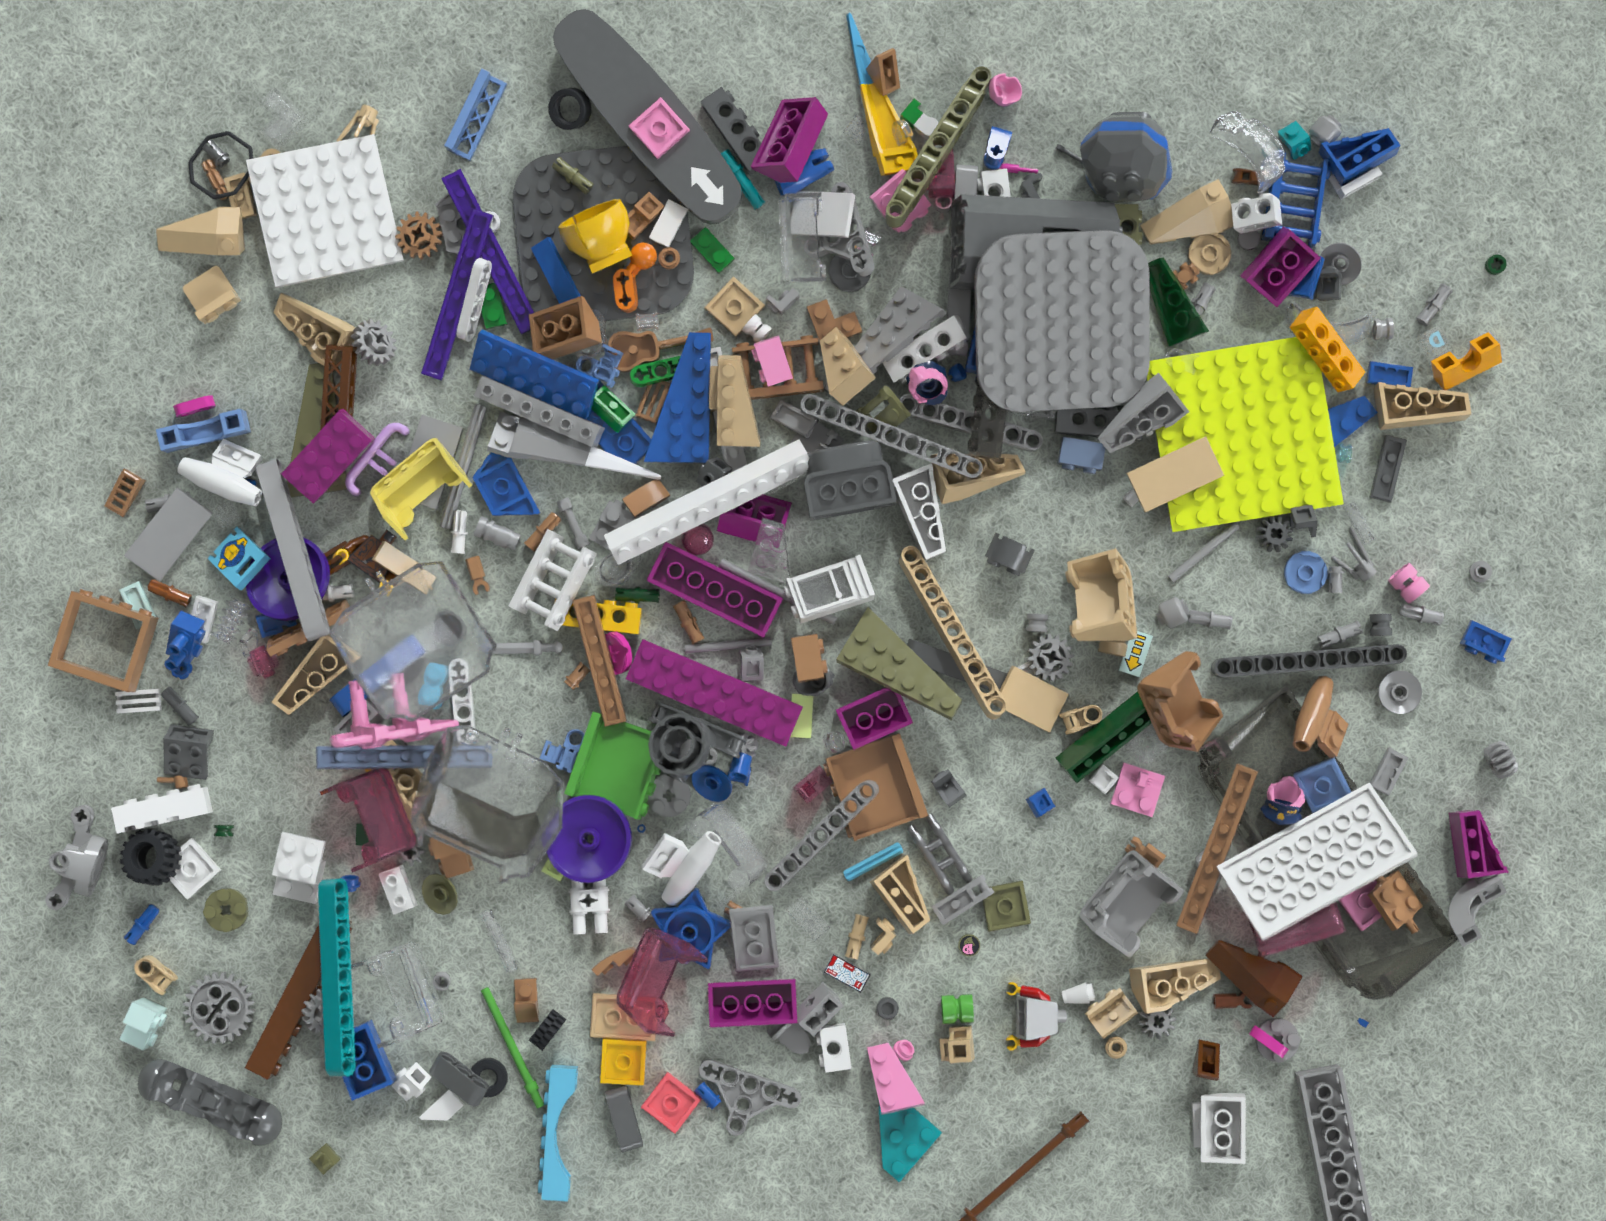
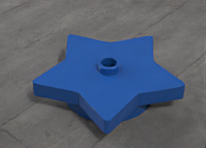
[651,888,731,969]

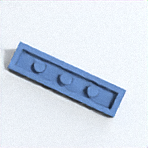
[444,68,507,161]

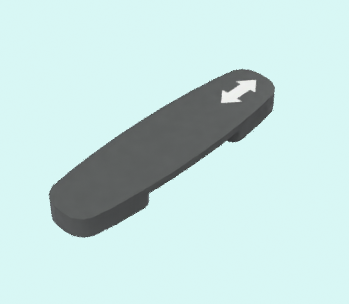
[553,9,742,225]

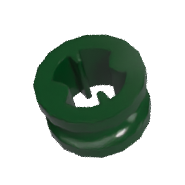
[1485,254,1507,275]
[214,825,234,837]

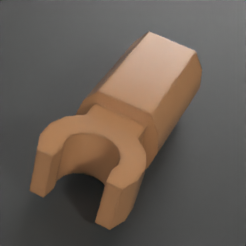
[465,556,490,595]

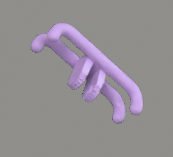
[345,423,409,496]

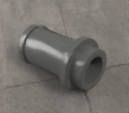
[203,140,230,168]

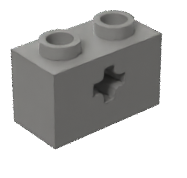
[797,982,844,1037]

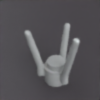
[1331,527,1377,582]

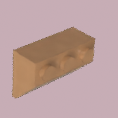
[529,296,602,360]

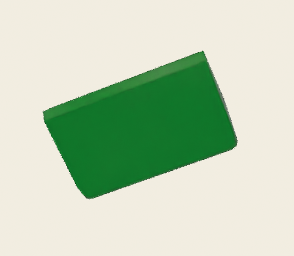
[591,385,635,433]

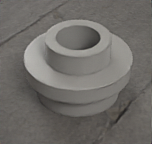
[1469,561,1492,582]

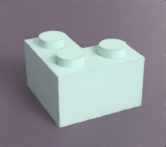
[119,997,167,1050]

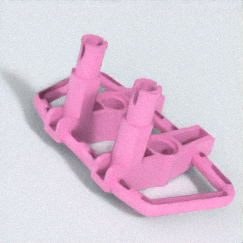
[330,674,459,749]

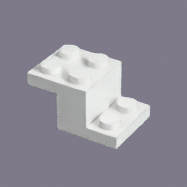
[272,832,326,904]

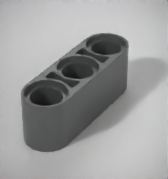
[429,1051,489,1107]
[605,1085,643,1153]

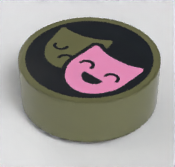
[958,934,980,956]

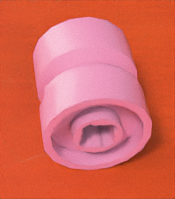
[1388,562,1430,604]

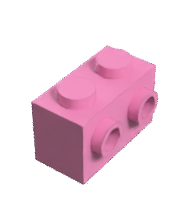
[752,335,793,387]

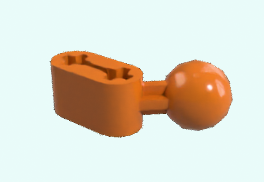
[613,242,657,313]

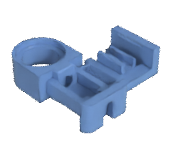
[576,344,624,388]
[540,729,584,773]

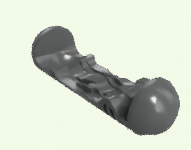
[138,1059,282,1146]

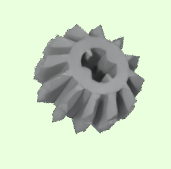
[1484,741,1518,779]
[1138,1008,1176,1040]

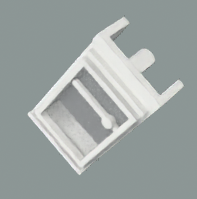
[784,555,875,624]

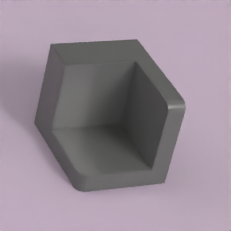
[1289,505,1318,537]

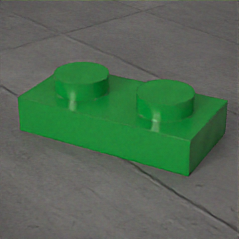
[691,227,735,273]
[481,283,507,330]

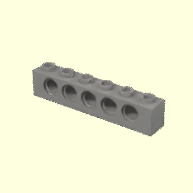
[474,376,605,448]

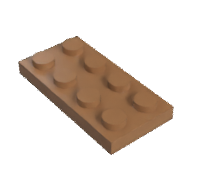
[266,598,350,657]

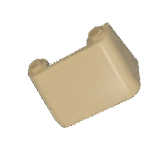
[1065,548,1137,641]

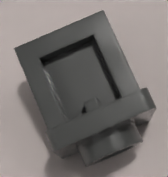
[1020,172,1043,199]
[1317,266,1342,301]
[931,769,967,808]

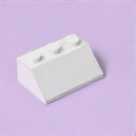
[1201,1093,1246,1164]

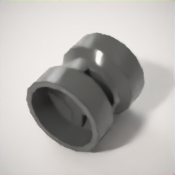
[1370,614,1392,636]

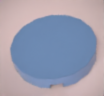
[1284,551,1328,594]

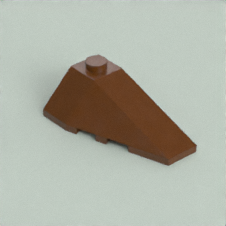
[1205,940,1302,1017]

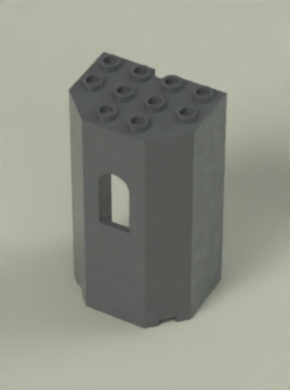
[950,194,1123,290]

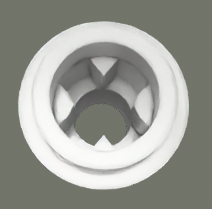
[1062,982,1095,1004]

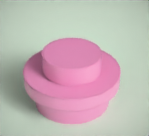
[893,1040,914,1061]

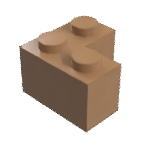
[791,634,828,683]
[428,828,474,878]

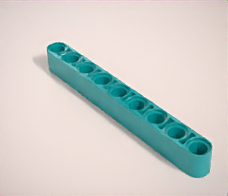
[318,878,355,1077]

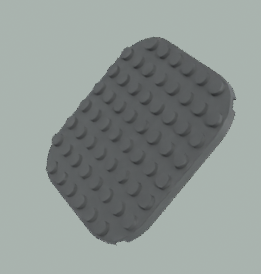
[513,146,694,322]

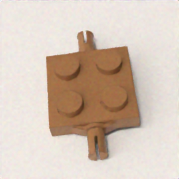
[1368,870,1423,934]

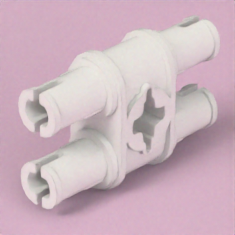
[568,879,610,934]

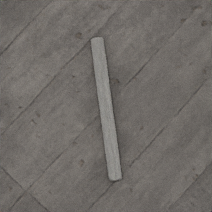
[440,404,486,529]

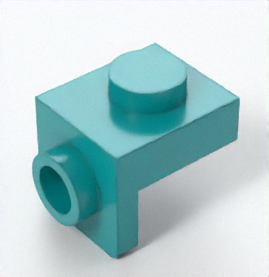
[1277,121,1312,160]

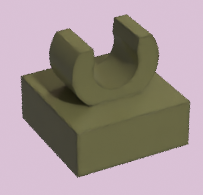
[309,1143,341,1175]

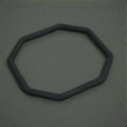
[188,131,254,200]

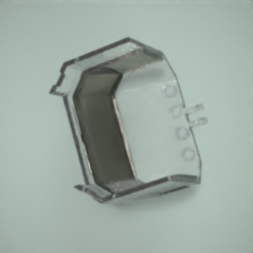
[410,725,563,884]

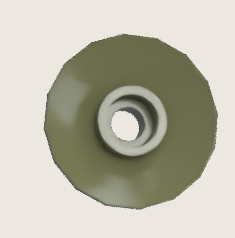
[422,873,458,915]

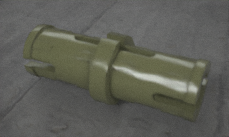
[552,157,594,195]

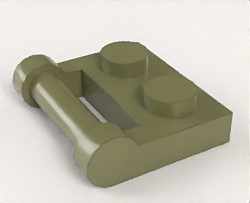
[856,386,911,436]

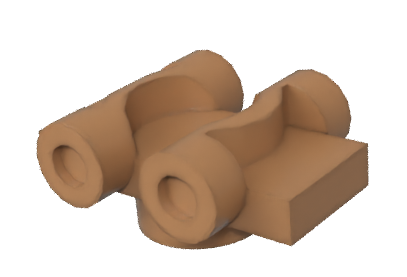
[1173,262,1200,290]

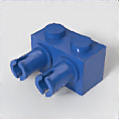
[164,611,206,671]

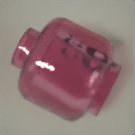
[247,645,280,679]

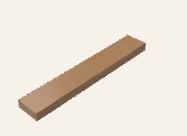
[572,595,627,727]

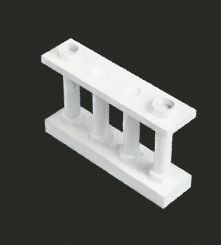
[509,529,597,631]

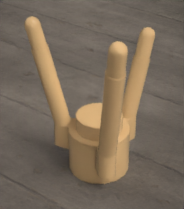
[336,105,379,142]

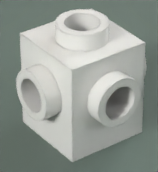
[392,1062,432,1102]

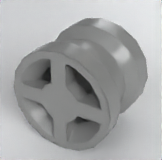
[1372,318,1394,340]
[1026,614,1048,632]

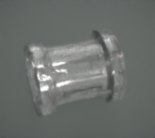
[636,311,659,332]

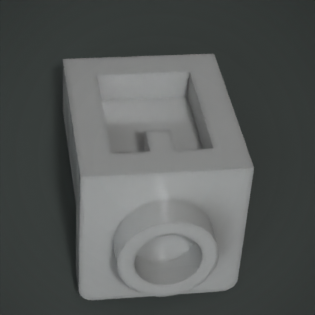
[766,288,800,316]
[740,645,764,681]

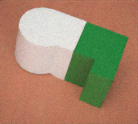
[900,98,938,139]

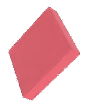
[641,1072,702,1134]

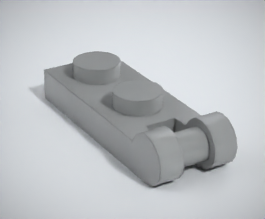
[932,874,995,925]

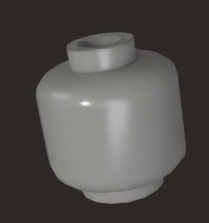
[1309,115,1342,148]
[1156,597,1190,629]

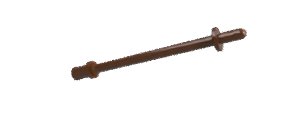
[959,1111,1090,1221]

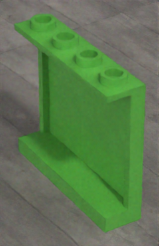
[564,711,662,820]

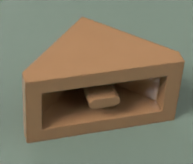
[866,48,900,96]

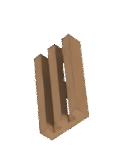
[635,376,671,424]

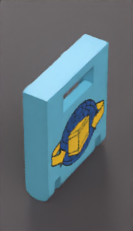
[208,526,271,591]

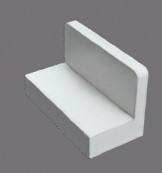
[1329,167,1382,200]

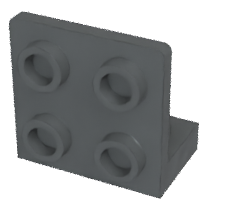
[163,724,214,780]

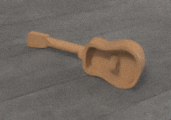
[608,327,714,372]

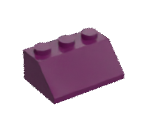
[1240,227,1321,307]
[716,494,792,549]
[836,687,913,750]

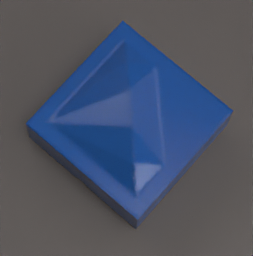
[1025,788,1056,818]

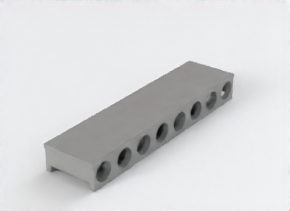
[1295,1064,1373,1221]

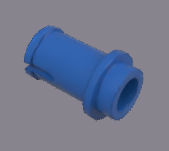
[694,1082,721,1110]

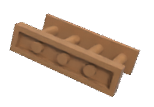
[732,335,824,400]

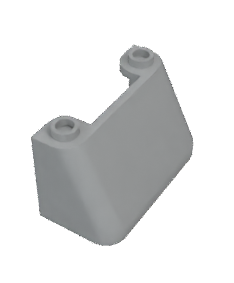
[1080,850,1185,958]

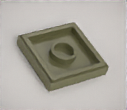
[980,881,1031,932]

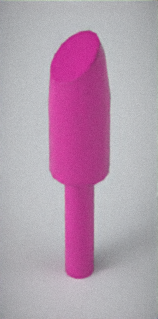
[999,164,1038,174]

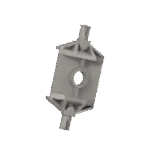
[435,193,482,255]

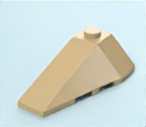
[1140,179,1234,245]
[1129,958,1221,1013]

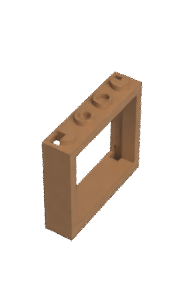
[48,589,159,692]

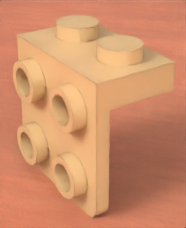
[183,266,241,324]

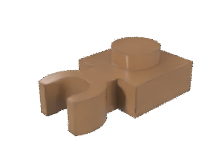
[1125,836,1166,868]

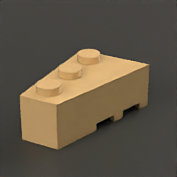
[820,327,876,406]

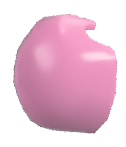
[988,73,1022,107]

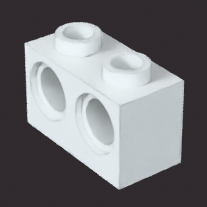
[1231,193,1282,234]
[379,865,418,915]

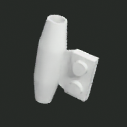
[178,439,263,506]
[642,831,721,906]

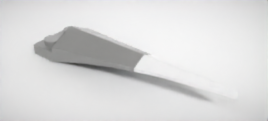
[487,411,661,480]

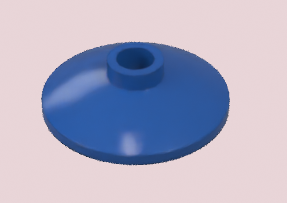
[692,765,732,802]

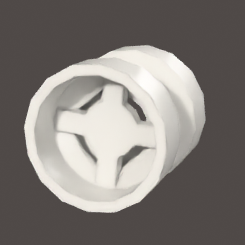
[742,315,772,343]

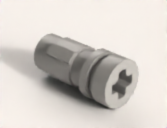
[473,516,521,551]

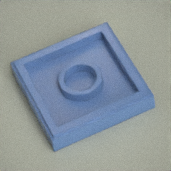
[1293,758,1351,813]

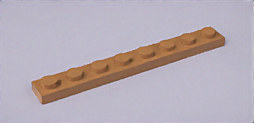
[1176,764,1258,934]

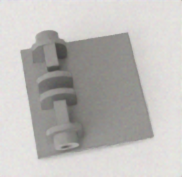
[790,422,844,453]

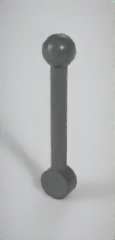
[1056,144,1083,164]

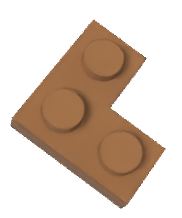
[807,299,862,341]

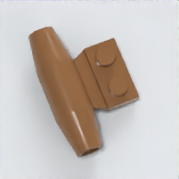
[1293,676,1349,758]

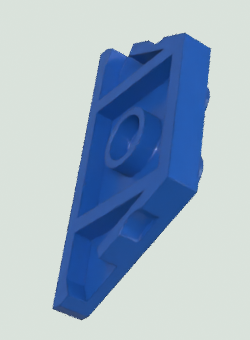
[472,452,541,516]

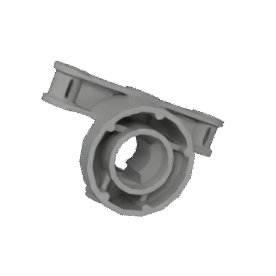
[45,805,108,910]

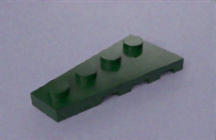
[1148,257,1210,347]

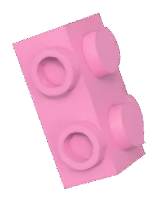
[870,169,931,233]

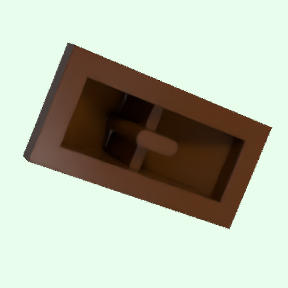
[1192,1039,1220,1081]

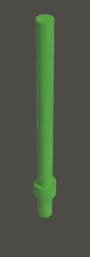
[481,987,544,1109]

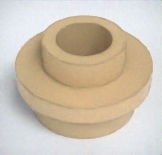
[1105,1036,1127,1059]

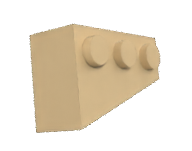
[870,855,930,934]

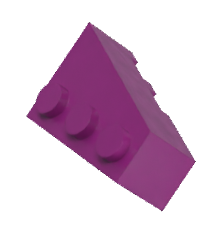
[1448,810,1509,878]

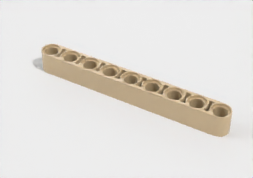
[899,546,1007,720]

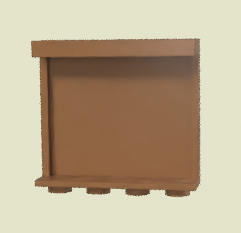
[823,733,928,842]

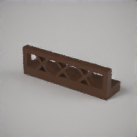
[320,344,357,431]

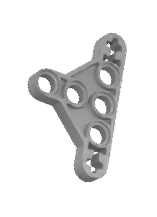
[804,182,875,277]
[699,1059,801,1136]

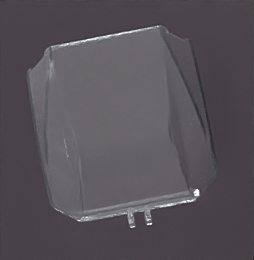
[330,561,497,722]

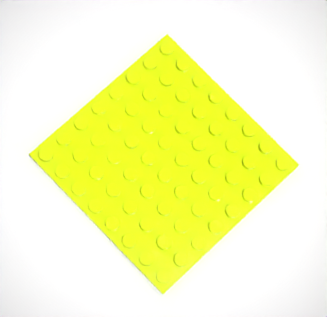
[1147,337,1344,532]

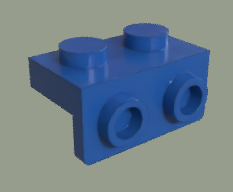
[1460,620,1512,664]

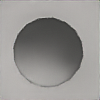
[829,250,871,293]

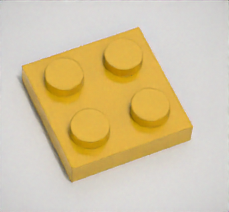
[600,1038,647,1085]

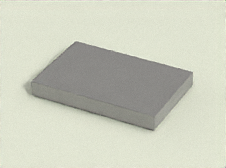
[729,905,779,972]

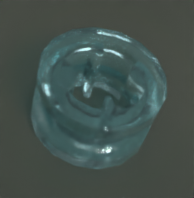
[1337,443,1352,463]

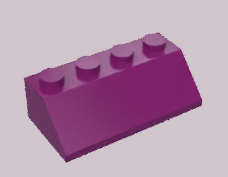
[750,97,828,183]
[708,979,797,1028]

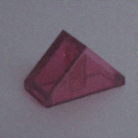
[793,765,833,804]

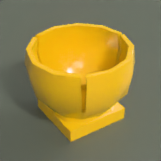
[558,199,632,273]

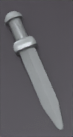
[480,640,563,656]

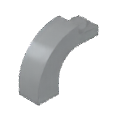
[1449,874,1507,947]

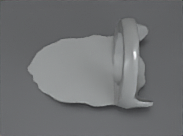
[767,1022,811,1054]

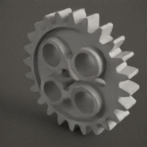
[183,972,255,1043]

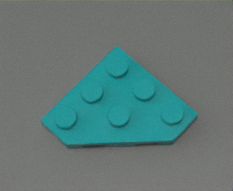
[878,1104,942,1182]

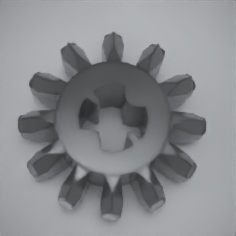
[1256,516,1293,552]

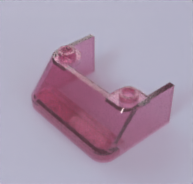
[320,769,416,873]
[1248,901,1346,957]
[616,928,707,1037]

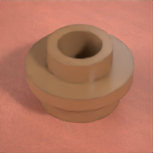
[658,247,680,269]

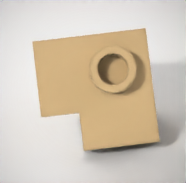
[939,1025,975,1063]

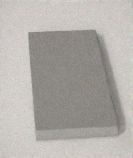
[408,415,464,510]
[124,487,213,581]

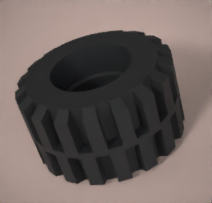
[120,829,182,886]

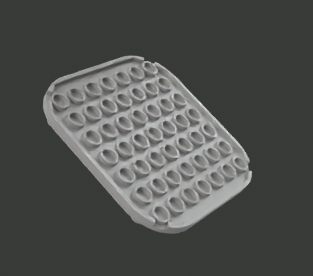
[975,230,1150,412]

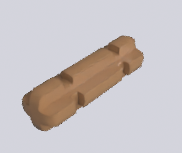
[201,159,229,200]

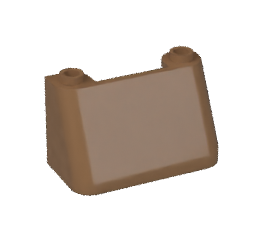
[1137,651,1223,752]

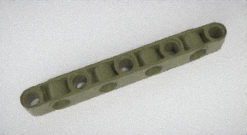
[885,66,991,228]

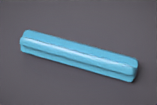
[843,842,903,881]

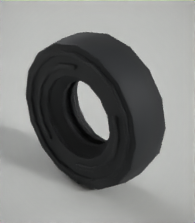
[471,1058,508,1098]

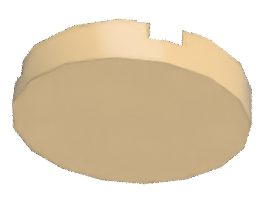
[1188,234,1231,275]

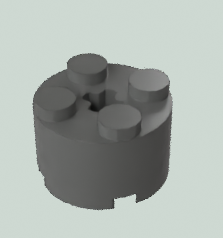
[985,532,1035,576]

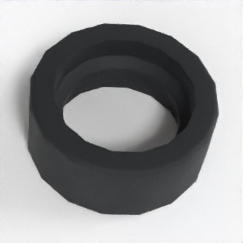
[548,88,592,130]

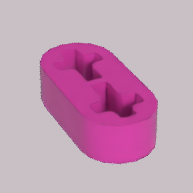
[173,395,216,417]
[1249,1025,1289,1058]

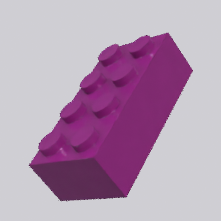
[281,409,375,504]

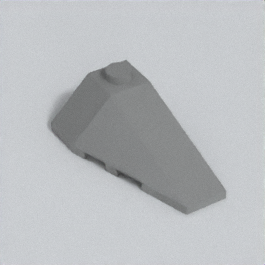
[1098,373,1189,453]

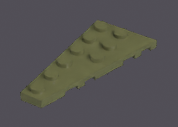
[287,363,347,498]
[836,607,962,721]

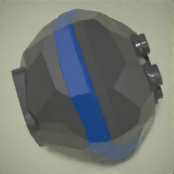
[1080,112,1173,202]

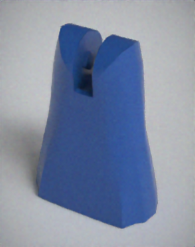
[773,148,835,201]

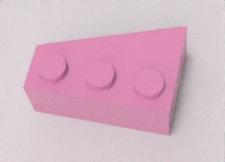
[867,1043,925,1115]

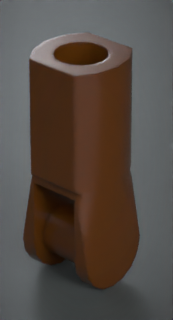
[1232,168,1272,187]

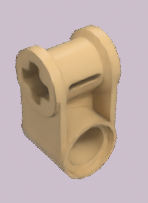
[1059,705,1103,735]
[134,955,178,995]

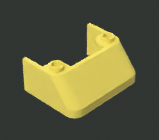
[370,438,472,540]

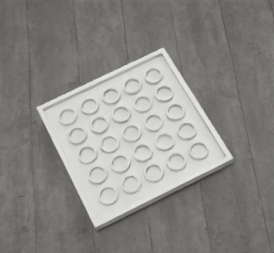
[246,134,404,288]

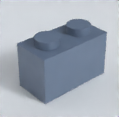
[1057,437,1105,474]

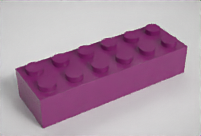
[646,542,783,638]

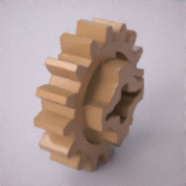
[395,212,443,260]

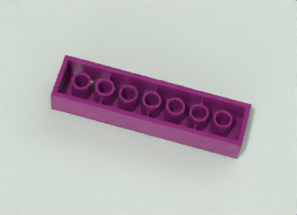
[626,639,803,747]

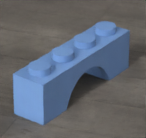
[156,409,251,453]

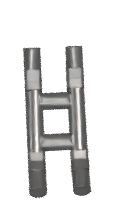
[907,813,973,894]

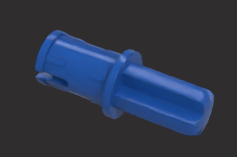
[124,904,159,945]

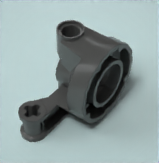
[647,700,748,783]

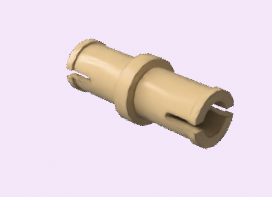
[845,914,869,960]

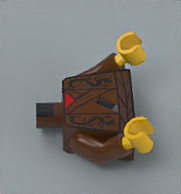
[333,529,397,596]

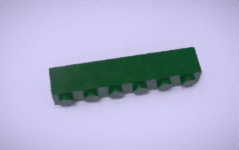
[1056,691,1152,784]

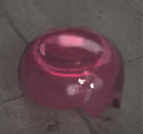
[681,523,714,556]

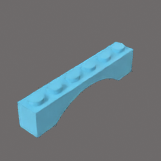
[538,1065,578,1201]

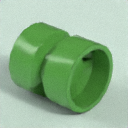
[941,994,974,1024]

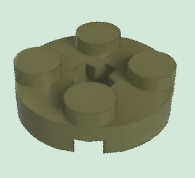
[203,888,249,932]

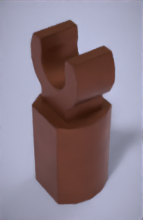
[1213,992,1252,1009]

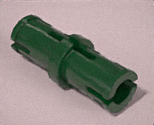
[615,586,660,604]

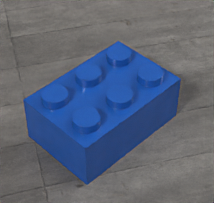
[342,1020,397,1101]

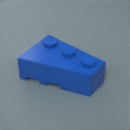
[1319,128,1401,187]

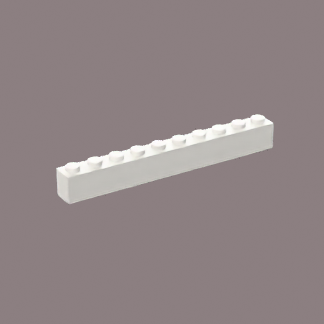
[604,440,809,565]

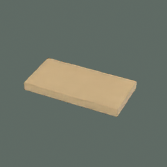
[1126,436,1224,513]

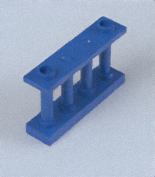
[1261,152,1331,248]

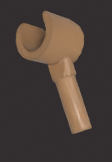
[157,776,188,789]

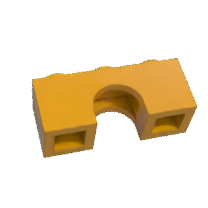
[1431,332,1502,390]

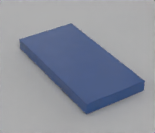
[586,380,651,464]

